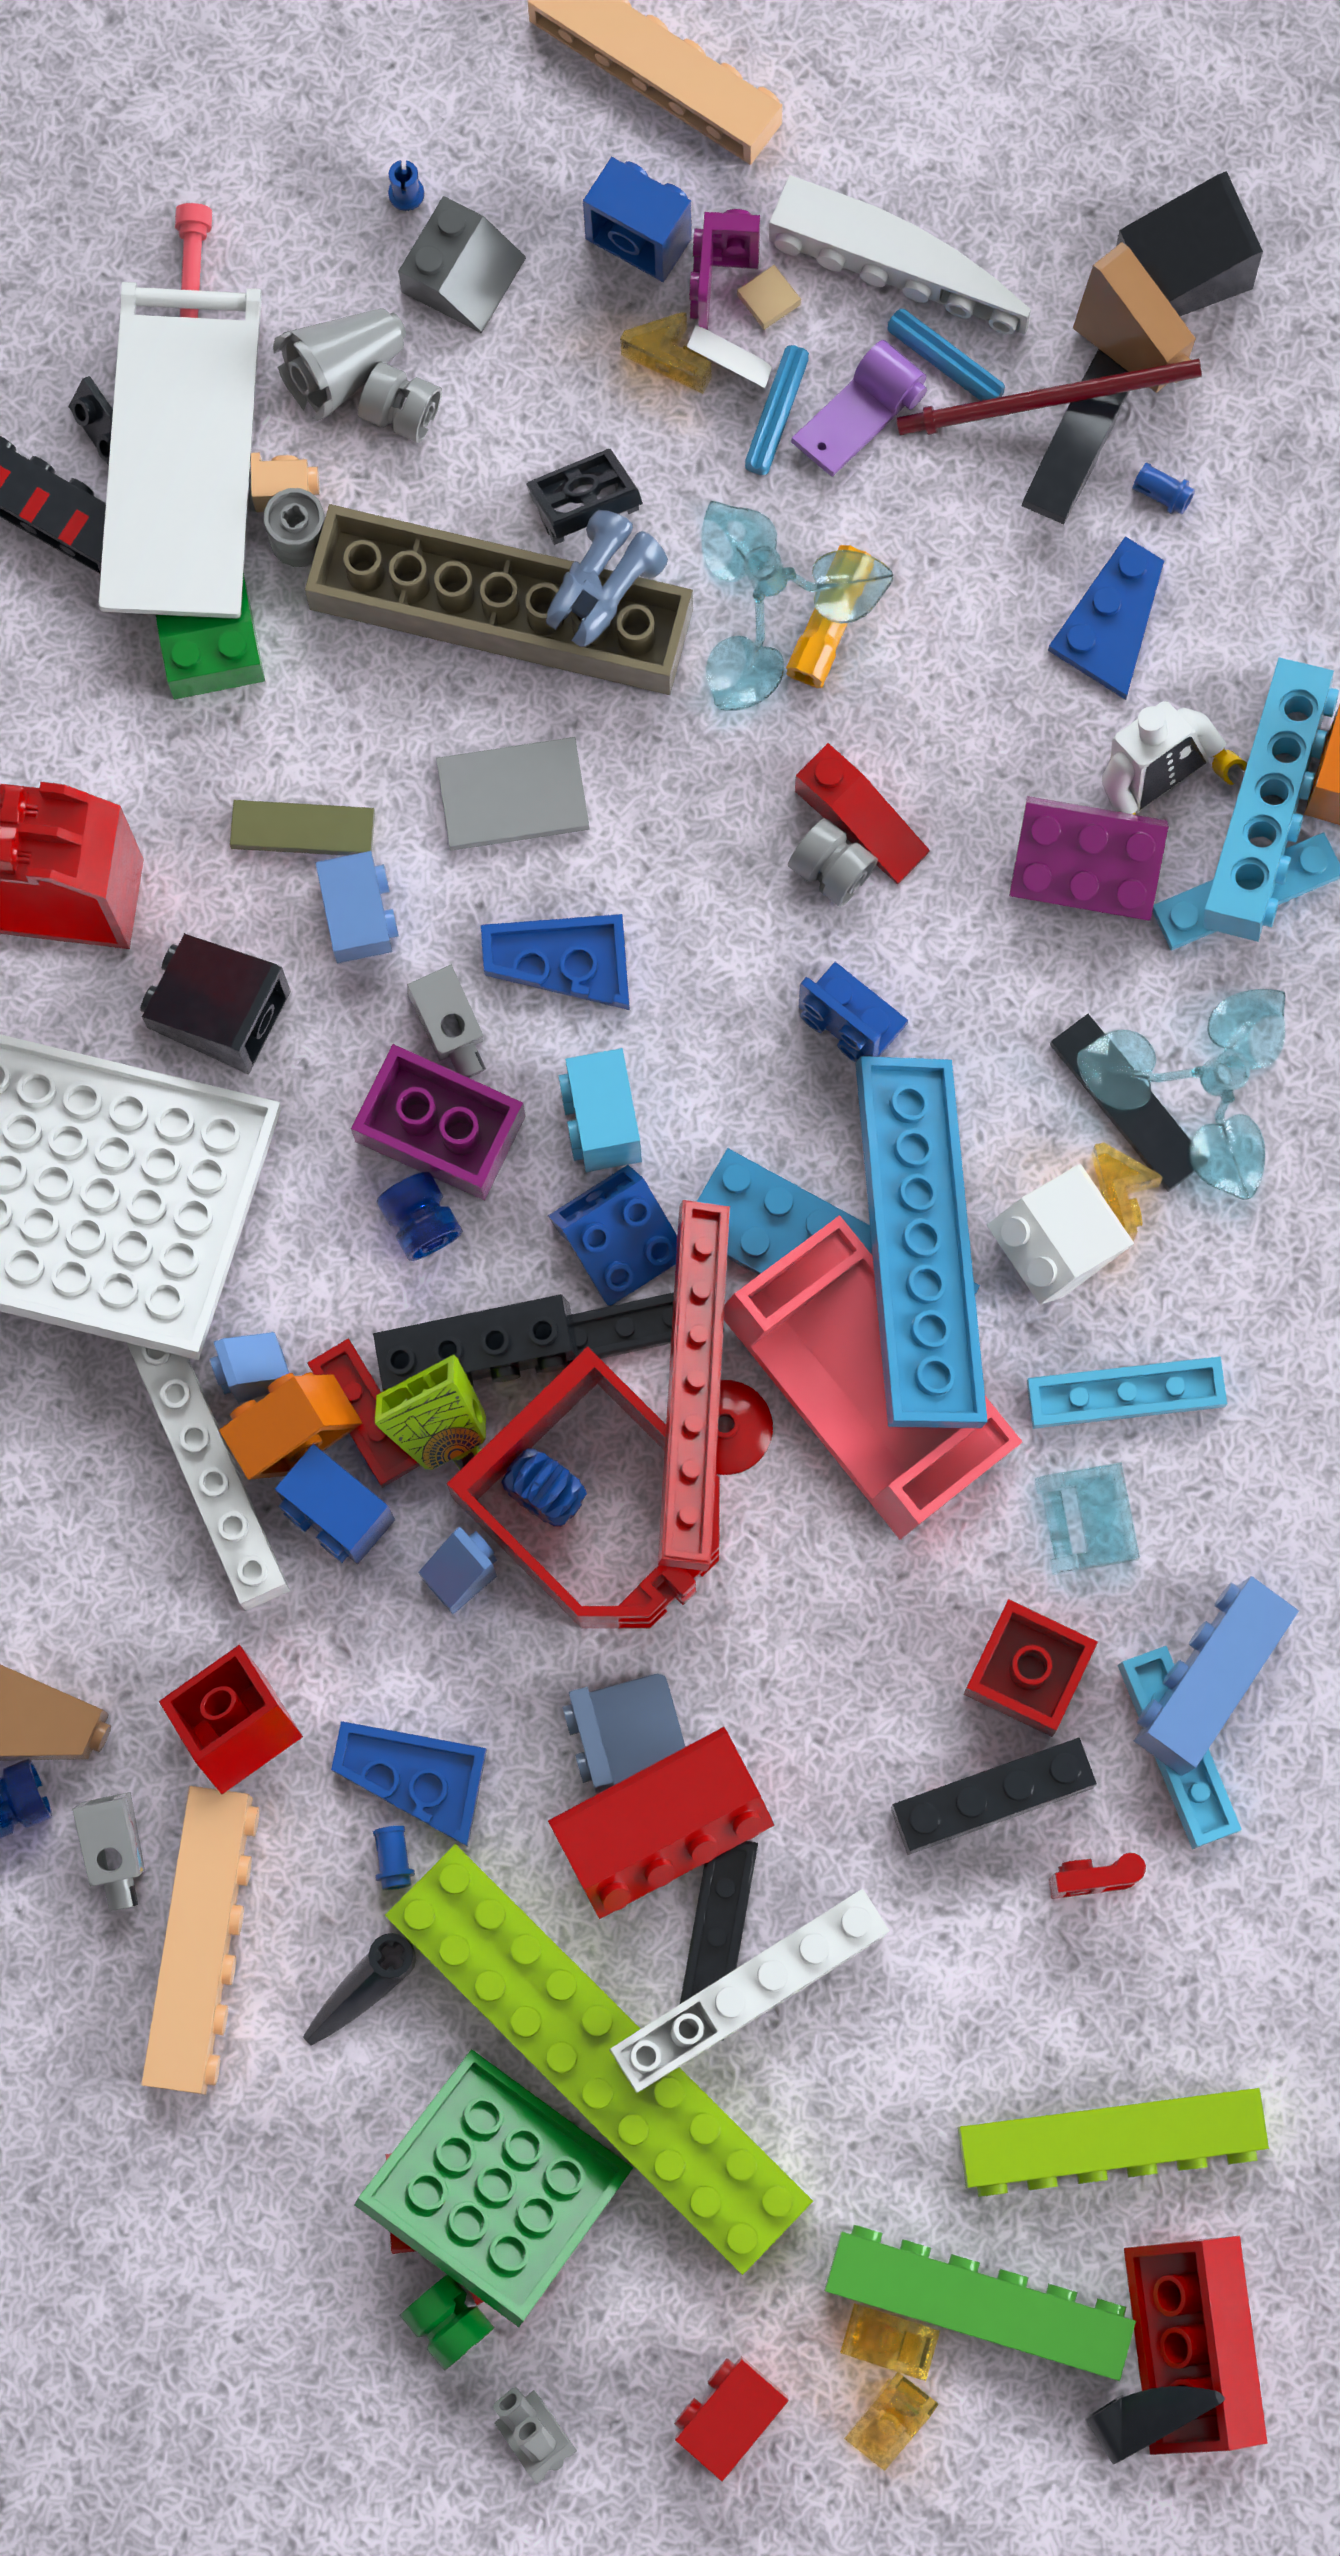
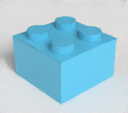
[558,1048,642,1172]

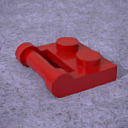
[1048,1853,1146,1899]

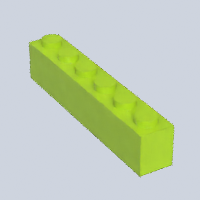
[957,2088,1269,2197]

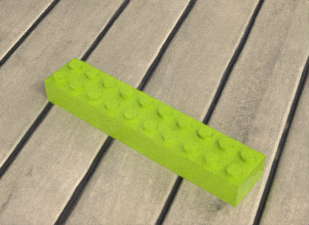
[385,1844,813,2275]

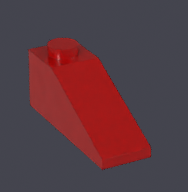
[795,743,930,884]

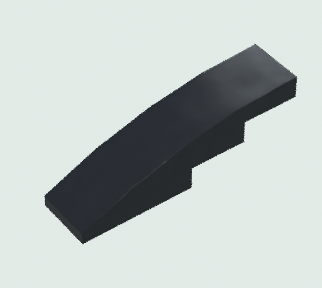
[1021,349,1130,525]

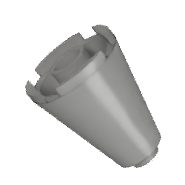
[273,308,406,421]

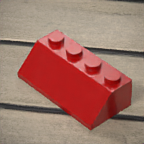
[548,1727,775,1920]
[1124,2236,1268,2455]

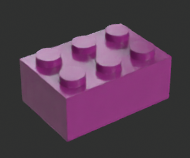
[1009,796,1169,921]
[351,1044,526,1201]

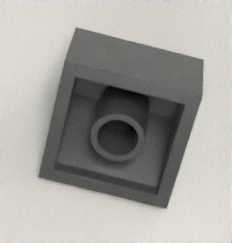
[398,196,526,333]

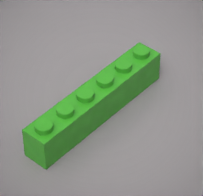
[824,2225,1136,2381]

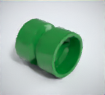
[399,2275,495,2371]

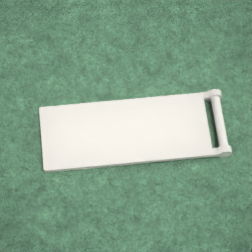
[99,282,261,618]

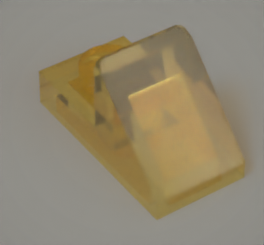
[620,312,711,394]
[1091,1142,1162,1241]
[840,2303,940,2381]
[844,2372,938,2471]

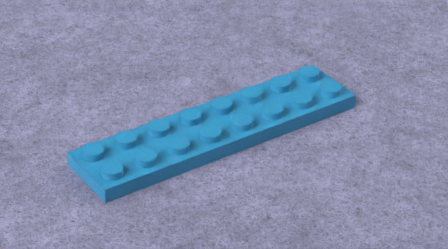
[855,1056,988,1428]

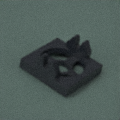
[526,449,643,545]

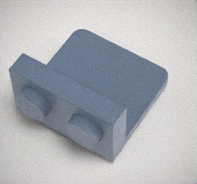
[562,1674,686,1793]

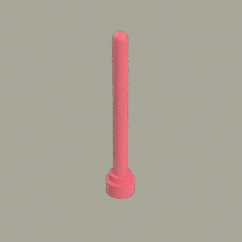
[175,203,212,318]

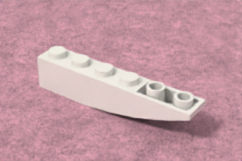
[769,175,1031,335]
[609,1889,890,2093]

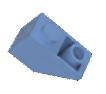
[210,1332,289,1404]
[418,1527,497,1614]

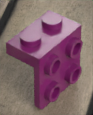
[689,209,760,330]

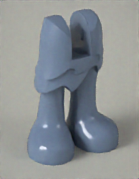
[546,510,668,647]

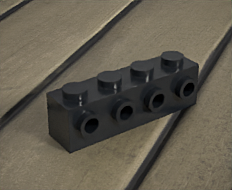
[373,1294,579,1391]

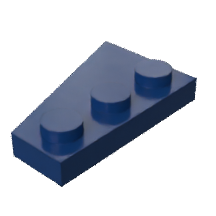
[1048,536,1164,700]
[481,914,630,1010]
[331,1721,487,1847]

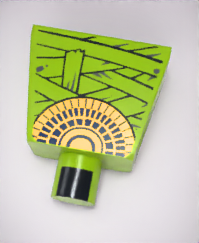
[375,1355,486,1470]

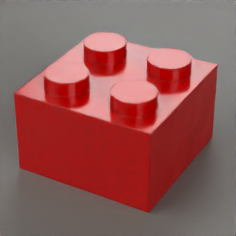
[963,1599,1098,1737]
[159,1644,303,1794]
[674,2356,789,2482]

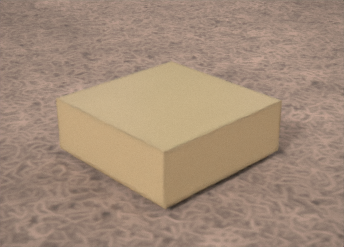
[737,265,801,330]

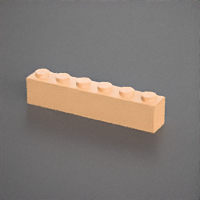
[527,0,782,165]
[141,1786,260,2095]

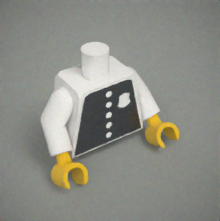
[1102,701,1247,815]

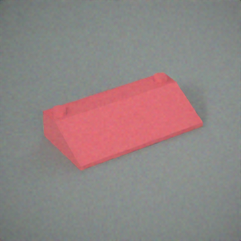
[724,1215,1022,1540]

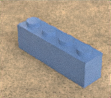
[1134,1576,1299,1776]

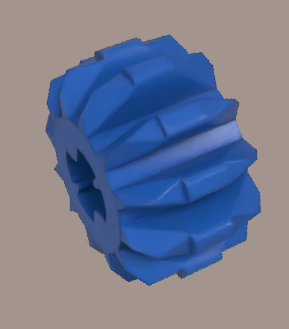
[501,1448,587,1527]

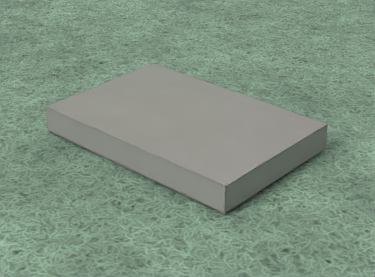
[436,737,590,851]

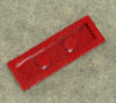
[307,1338,420,1488]

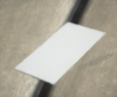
[687,324,772,388]

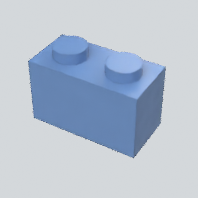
[315,851,399,963]

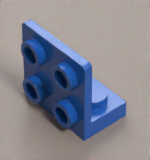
[798,961,908,1062]
[548,1165,677,1306]

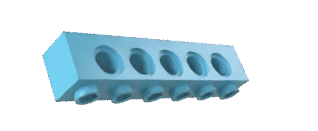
[1203,657,1339,942]

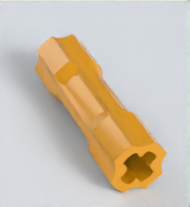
[786,545,876,688]

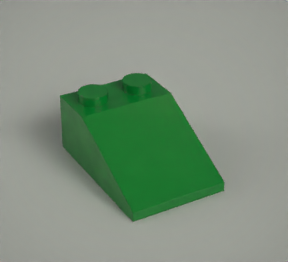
[156,571,266,700]

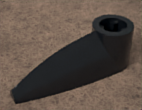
[303,1933,416,2045]
[1085,2386,1225,2464]

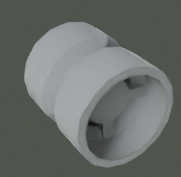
[358,362,442,443]
[264,488,325,567]
[788,818,878,907]

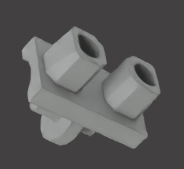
[493,2387,577,2484]

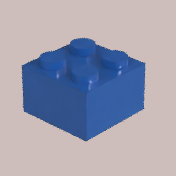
[583,156,692,283]
[275,1444,395,1565]

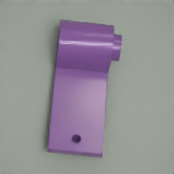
[791,340,927,477]

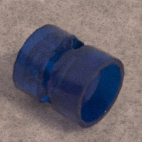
[376,1171,463,1261]
[0,1758,52,1839]

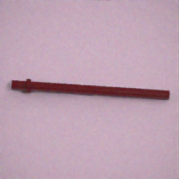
[897,358,1202,436]

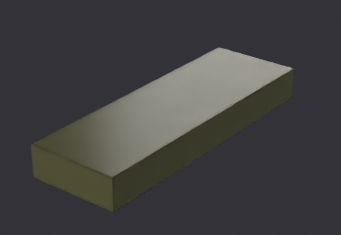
[230,800,375,856]

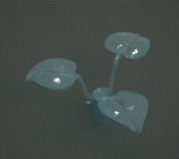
[701,501,894,711]
[1077,989,1286,1200]

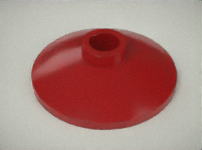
[715,1380,773,1475]

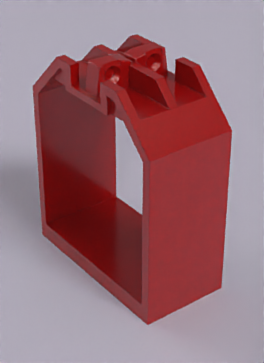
[0,782,144,949]
[446,1347,720,1629]

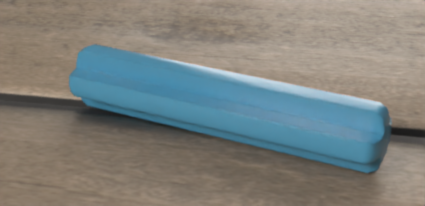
[887,308,1005,401]
[745,345,809,475]

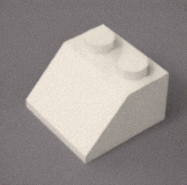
[987,1164,1134,1304]

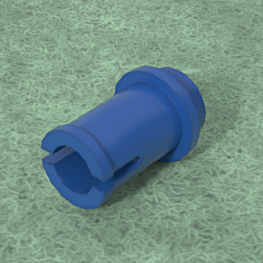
[388,160,425,211]
[1132,463,1195,514]
[373,1826,415,1890]

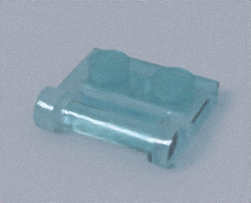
[1034,1462,1140,1575]

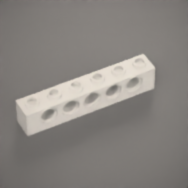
[127,1343,290,1611]

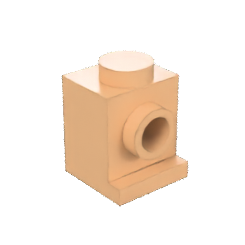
[251,452,320,512]

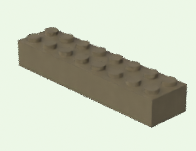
[305,504,693,695]

